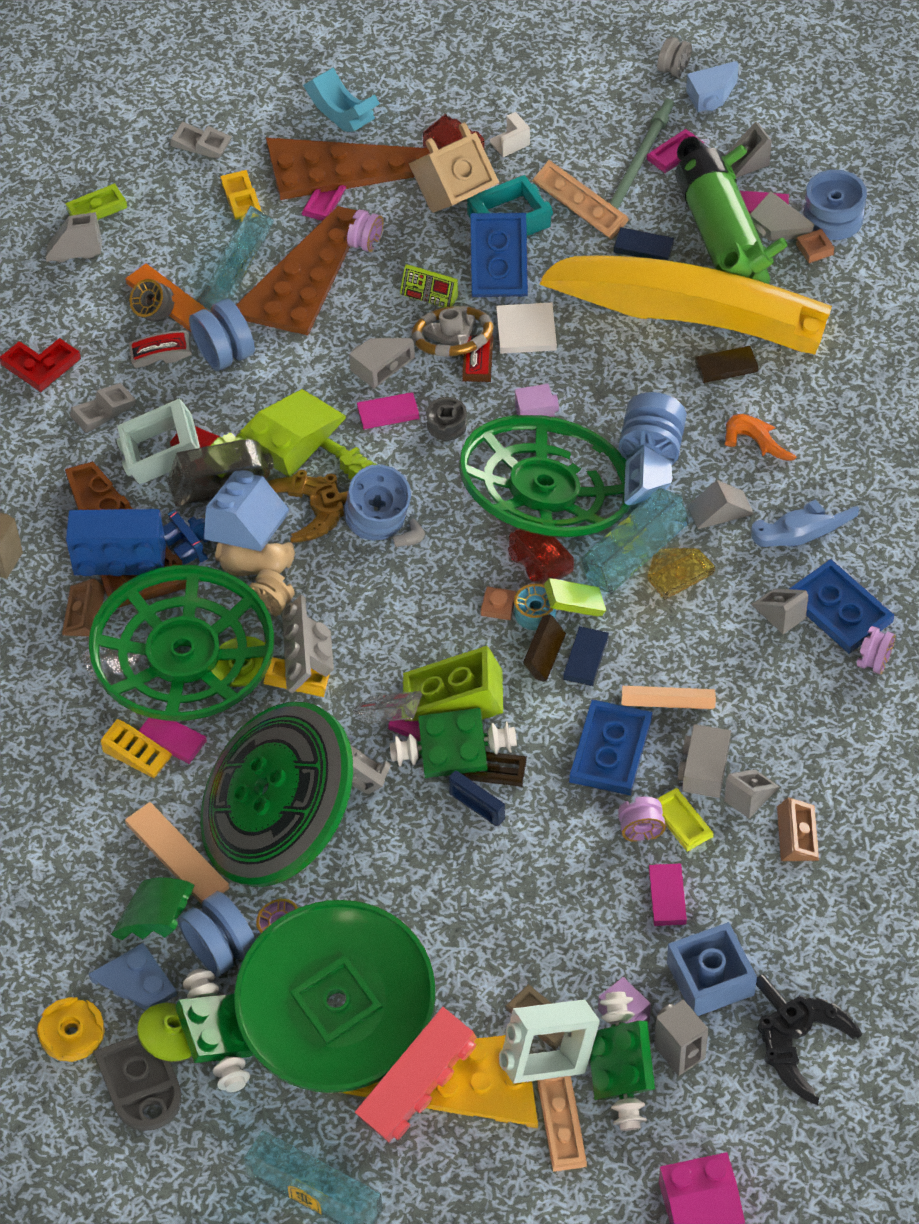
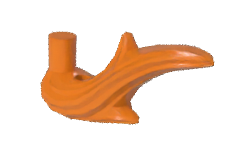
[725,414,797,461]

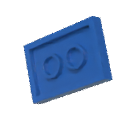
[470,213,528,297]
[789,559,894,654]
[569,699,653,796]

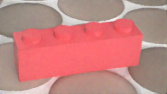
[355,1007,477,1143]

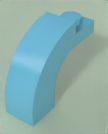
[303,68,380,132]

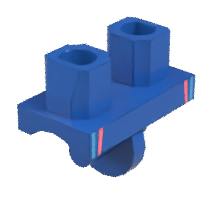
[163,509,209,565]

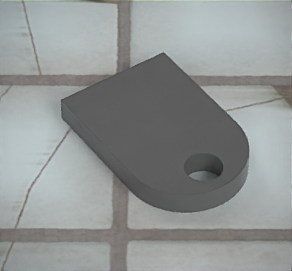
[93,1035,182,1131]

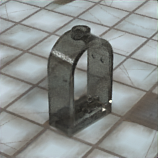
[167,439,274,506]

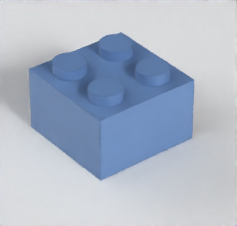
[667,922,757,1016]

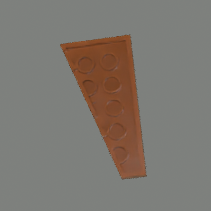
[266,137,430,200]
[236,206,358,336]
[65,461,187,608]

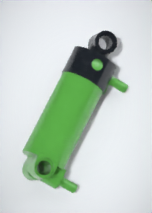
[675,136,788,284]

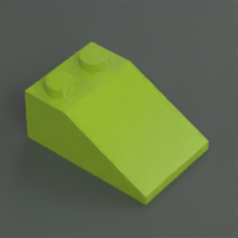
[240,389,346,477]
[403,645,504,721]

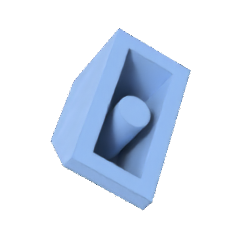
[686,61,739,112]
[624,445,672,505]

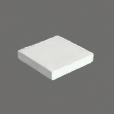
[496,302,557,354]

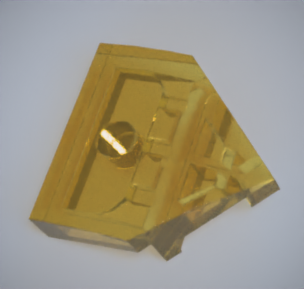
[648,548,715,600]

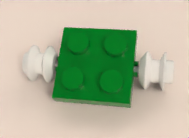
[390,708,517,778]
[175,969,254,1092]
[590,992,655,1131]

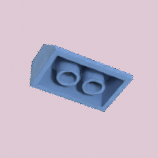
[204,470,289,551]

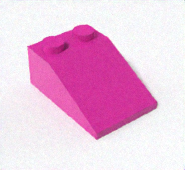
[659,1152,745,1224]

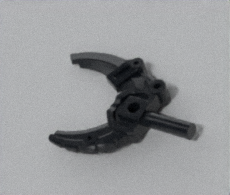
[756,974,862,1105]

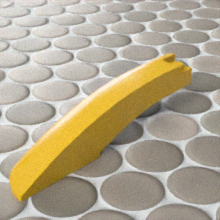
[540,255,832,355]

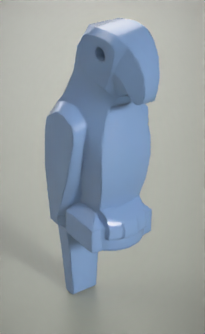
[751,499,859,547]

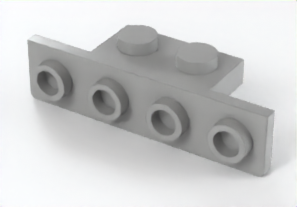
[282,595,334,694]

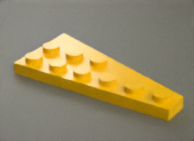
[339,1035,538,1129]

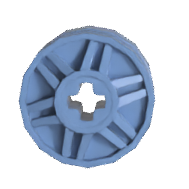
[618,392,687,465]
[344,464,411,541]

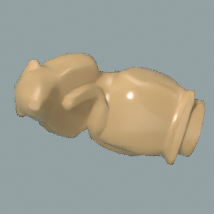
[215,542,295,576]

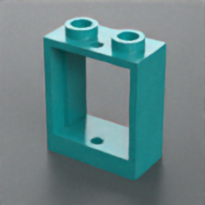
[467,175,553,236]

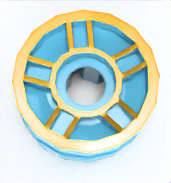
[514,584,556,630]

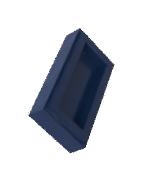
[614,227,674,260]
[563,626,609,686]
[449,770,505,826]

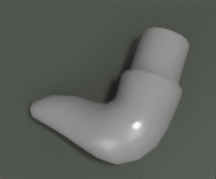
[393,518,425,548]

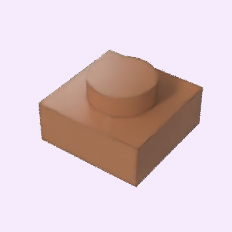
[796,229,834,263]
[481,587,516,620]

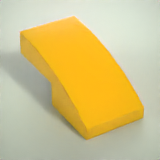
[220,170,262,220]

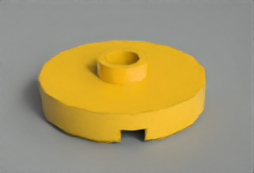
[37,997,105,1062]

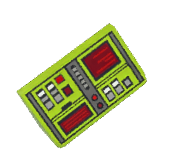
[400,264,458,308]

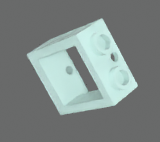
[117,398,203,484]
[499,999,600,1084]

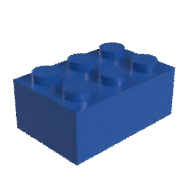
[66,509,166,576]

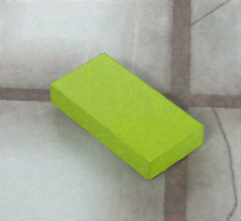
[544,578,606,616]

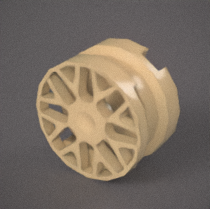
[249,569,295,616]

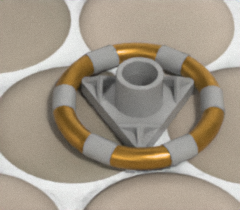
[411,306,494,357]

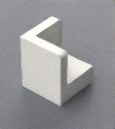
[490,112,530,157]

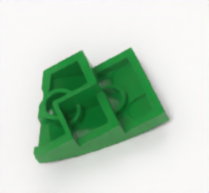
[111,877,195,940]

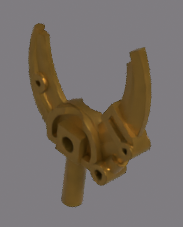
[267,470,348,543]

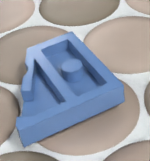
[88,943,177,1010]

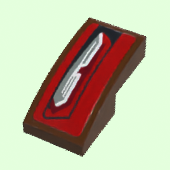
[462,335,494,382]

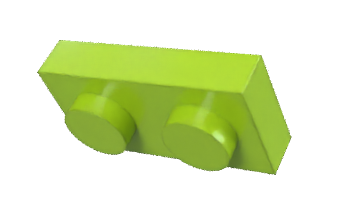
[65,183,127,220]

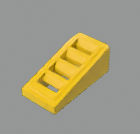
[101,719,172,778]

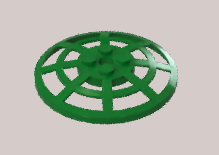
[459,415,630,537]
[89,565,274,721]

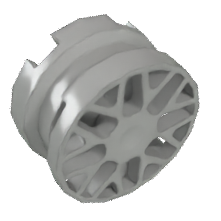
[657,36,692,78]

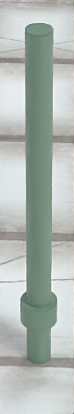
[609,98,674,209]

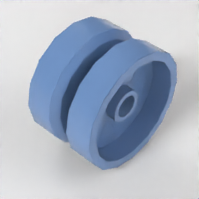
[804,170,867,240]
[189,298,255,371]
[178,891,256,977]

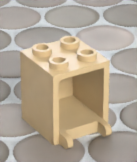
[409,122,499,213]

